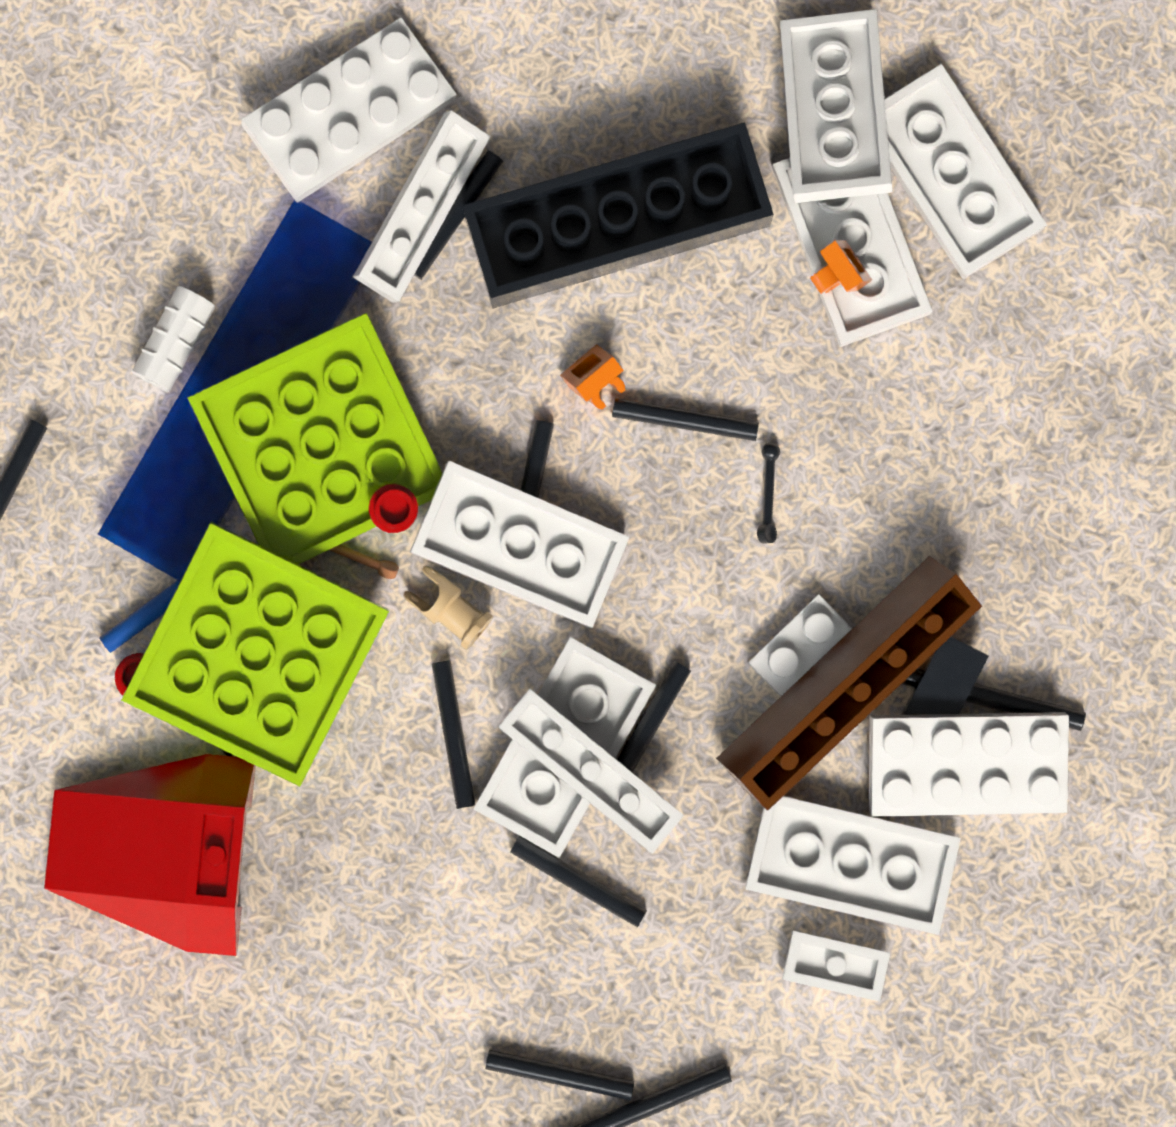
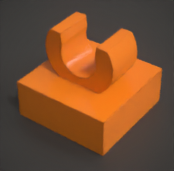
[810,240,872,294]
[560,344,626,410]

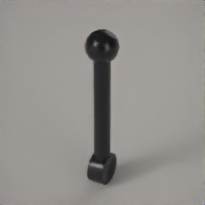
[757,442,781,544]

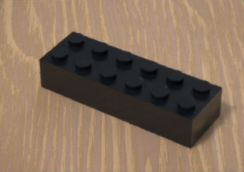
[462,122,774,309]

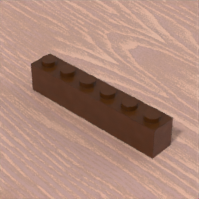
[716,556,983,811]

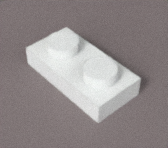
[748,594,852,697]
[782,931,890,1002]

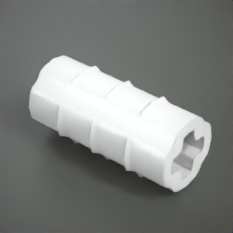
[132,286,215,392]

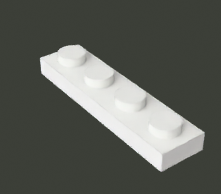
[353,110,491,303]
[498,689,684,854]

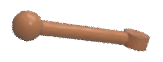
[329,545,399,579]

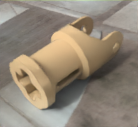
[403,566,494,650]

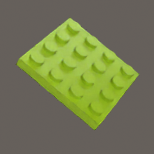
[187,313,443,564]
[121,522,389,787]

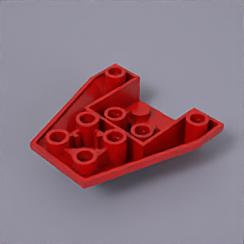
[44,754,256,956]

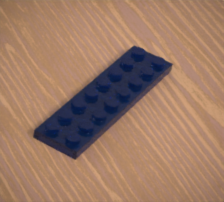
[98,200,372,581]

